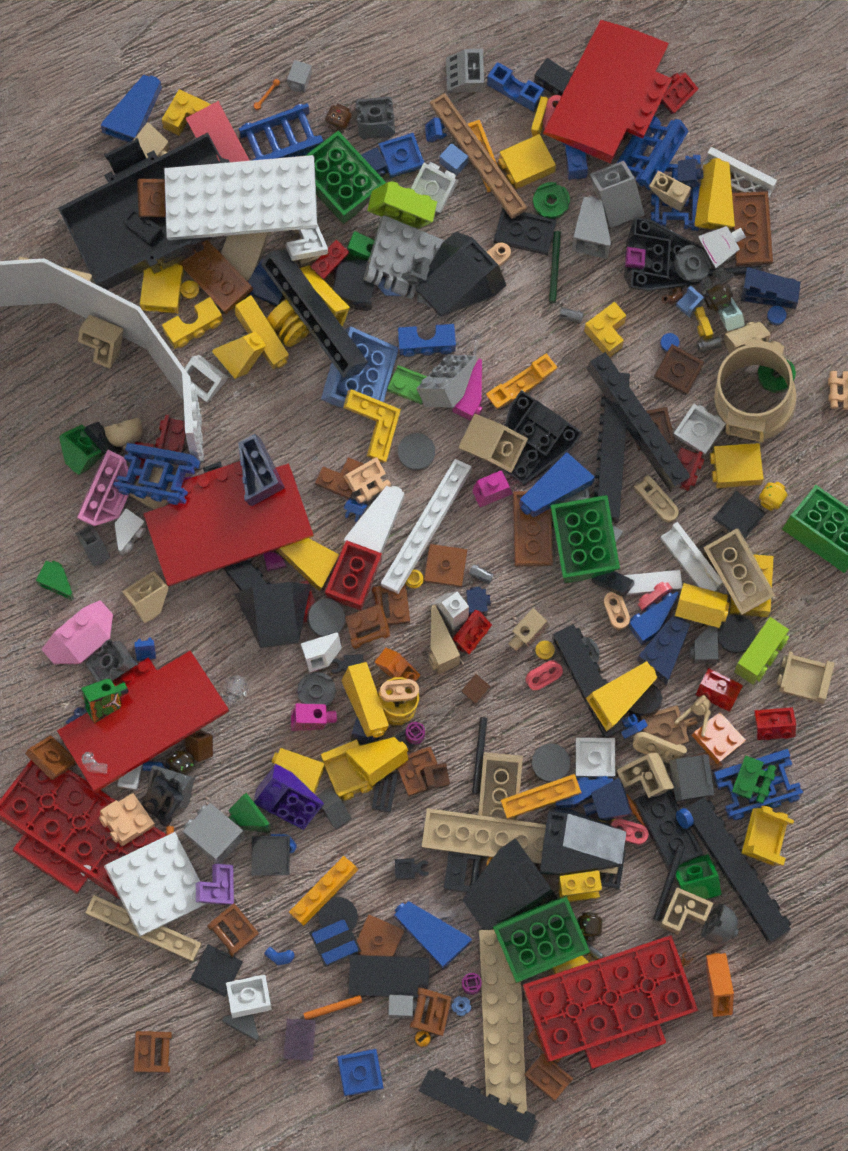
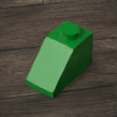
[36,560,74,601]

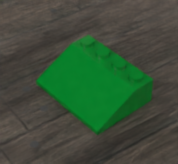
[305,131,386,225]
[782,485,848,574]
[551,495,620,584]
[493,896,590,983]

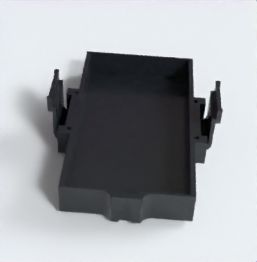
[58,133,230,290]

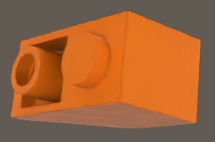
[374,647,420,682]

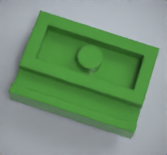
[387,365,427,405]

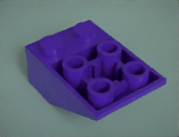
[253,764,324,830]

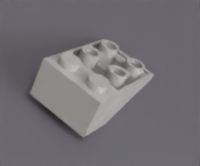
[416,354,476,408]

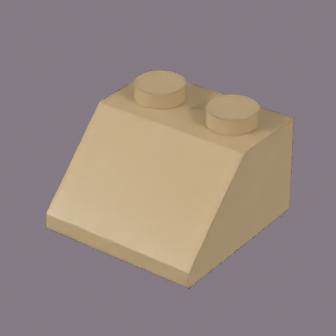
[724,322,771,354]

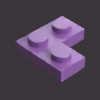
[196,864,234,905]

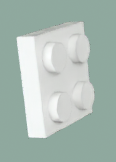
[576,738,615,778]

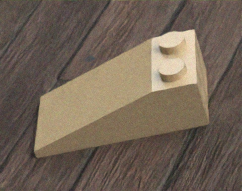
[221,232,272,281]
[704,529,776,615]
[478,752,523,820]

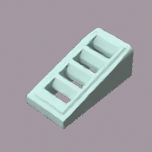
[718,298,745,331]

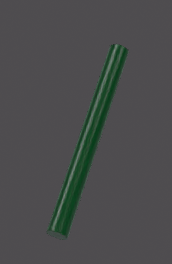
[549,231,561,303]

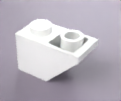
[115,508,146,556]
[301,632,342,672]

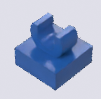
[425,117,447,143]
[344,498,368,522]
[134,637,156,661]
[621,714,648,739]

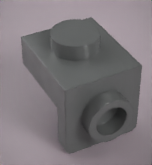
[401,257,430,285]

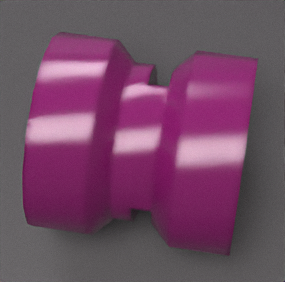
[406,722,425,745]
[462,973,482,995]

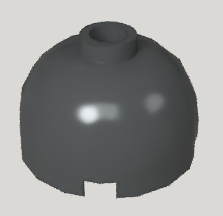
[701,903,739,944]

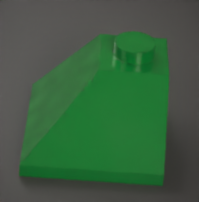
[59,424,104,475]
[228,792,271,833]
[675,854,722,899]

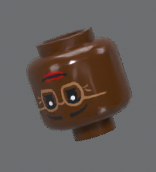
[325,103,352,132]

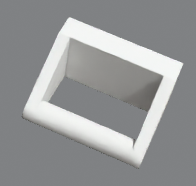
[185,355,228,403]

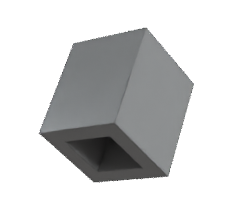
[287,60,312,92]
[389,995,417,1019]

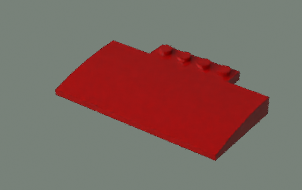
[543,20,672,164]
[143,461,314,587]
[57,651,229,793]
[0,760,167,900]
[523,935,698,1069]

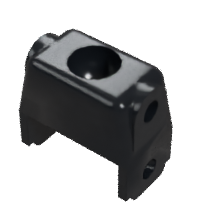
[332,259,375,311]

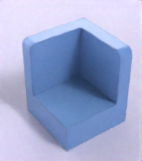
[439,144,468,176]
[676,286,704,318]

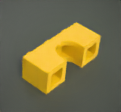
[162,297,223,349]

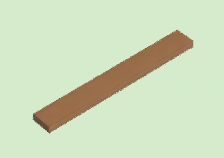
[429,93,527,219]

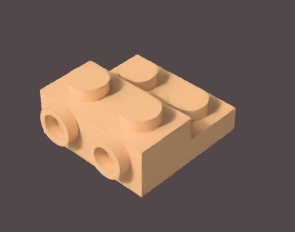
[99,793,155,847]

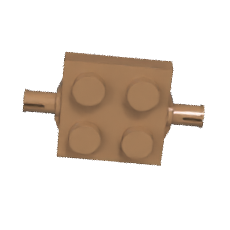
[632,705,698,745]

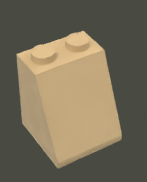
[458,414,528,473]

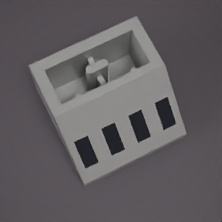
[446,49,484,93]

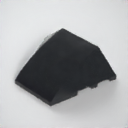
[234,582,311,648]

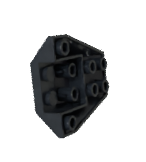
[624,217,704,291]
[416,232,507,317]
[501,390,583,485]
[540,807,626,876]
[462,838,557,930]

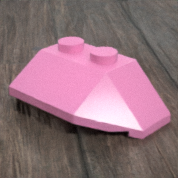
[77,450,134,526]
[41,600,113,664]

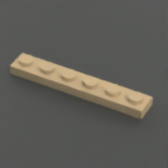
[85,895,202,962]

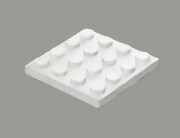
[104,832,208,937]

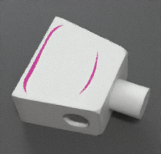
[699,226,746,268]

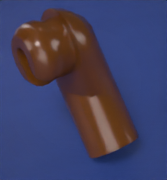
[661,287,684,305]

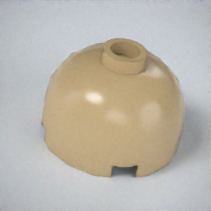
[104,418,143,450]

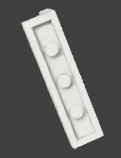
[701,147,777,197]
[660,522,723,591]

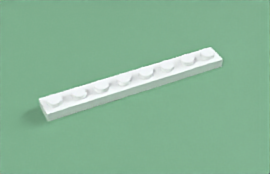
[381,459,472,594]

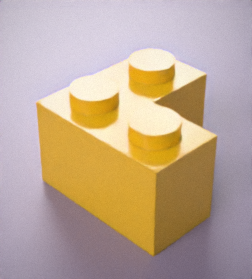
[162,89,211,136]
[584,302,626,358]

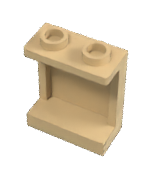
[777,651,835,704]

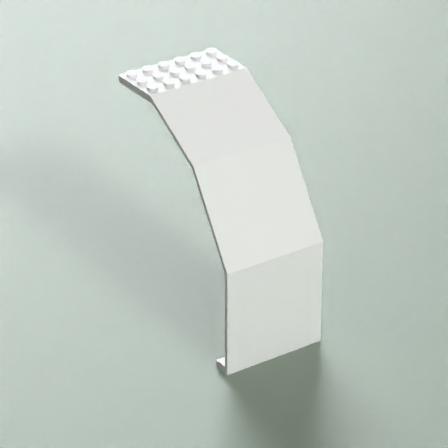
[0,259,204,469]

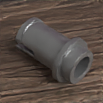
[559,307,584,324]
[697,336,722,354]
[469,564,494,585]

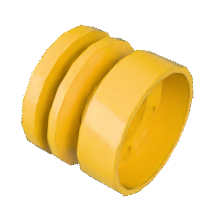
[267,300,310,347]
[378,677,419,725]

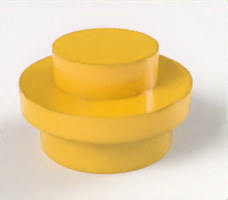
[181,280,199,299]
[405,570,423,589]
[535,640,555,660]

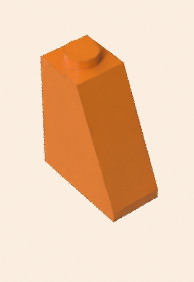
[706,953,734,1017]

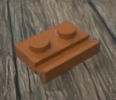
[524,1053,573,1102]

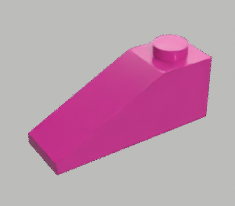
[452,359,483,421]

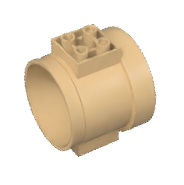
[714,337,796,442]

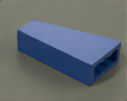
[101,75,162,142]
[519,452,595,518]
[394,901,472,969]

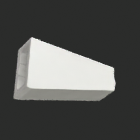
[344,486,404,553]
[430,592,469,635]

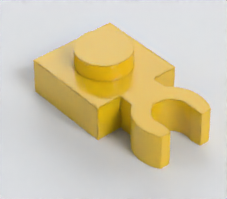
[694,306,713,340]

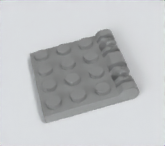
[363,215,445,307]

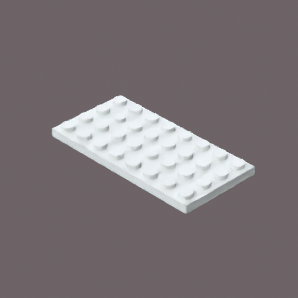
[164,155,318,241]

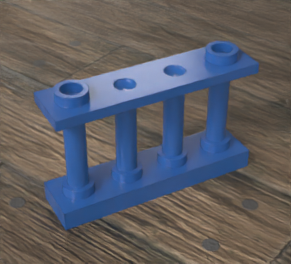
[239,103,324,161]

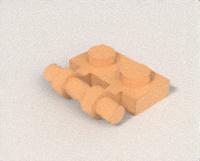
[828,371,848,410]
[344,457,391,504]

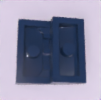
[248,259,284,307]

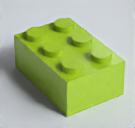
[367,181,437,229]
[734,617,789,685]

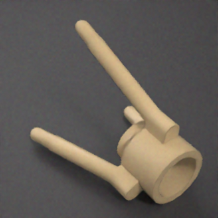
[675,695,711,737]

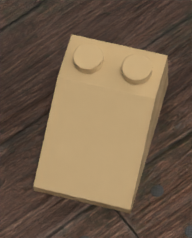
[429,605,460,674]

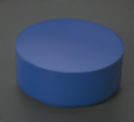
[767,306,786,325]
[660,333,679,352]
[676,808,694,829]

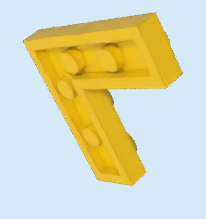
[343,389,401,463]

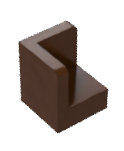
[462,674,491,707]
[185,730,213,762]
[423,763,450,790]

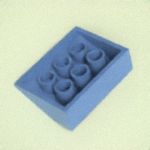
[321,327,399,408]

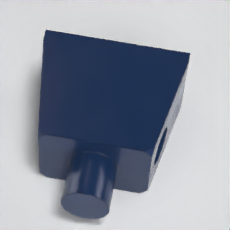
[583,778,633,821]

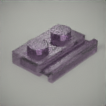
[284,1018,316,1061]

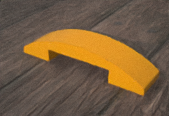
[486,353,558,409]

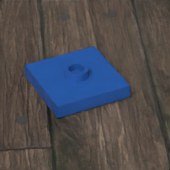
[378,133,424,178]
[337,1049,384,1097]

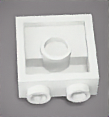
[411,162,459,213]
[673,404,726,456]
[226,975,272,1018]

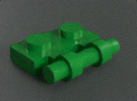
[731,755,776,804]

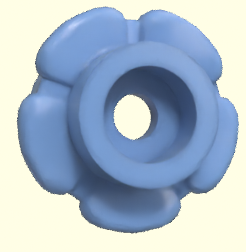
[452,996,471,1016]

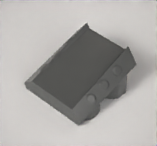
[355,97,395,140]
[85,640,138,682]
[670,754,714,802]
[147,765,196,811]

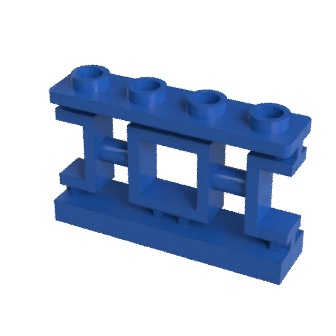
[616,116,689,190]
[651,155,701,231]
[113,443,200,505]
[712,749,803,821]

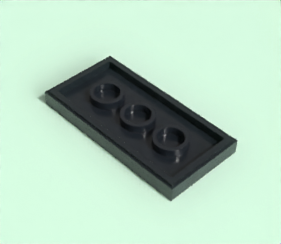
[632,790,703,870]
[348,954,430,998]

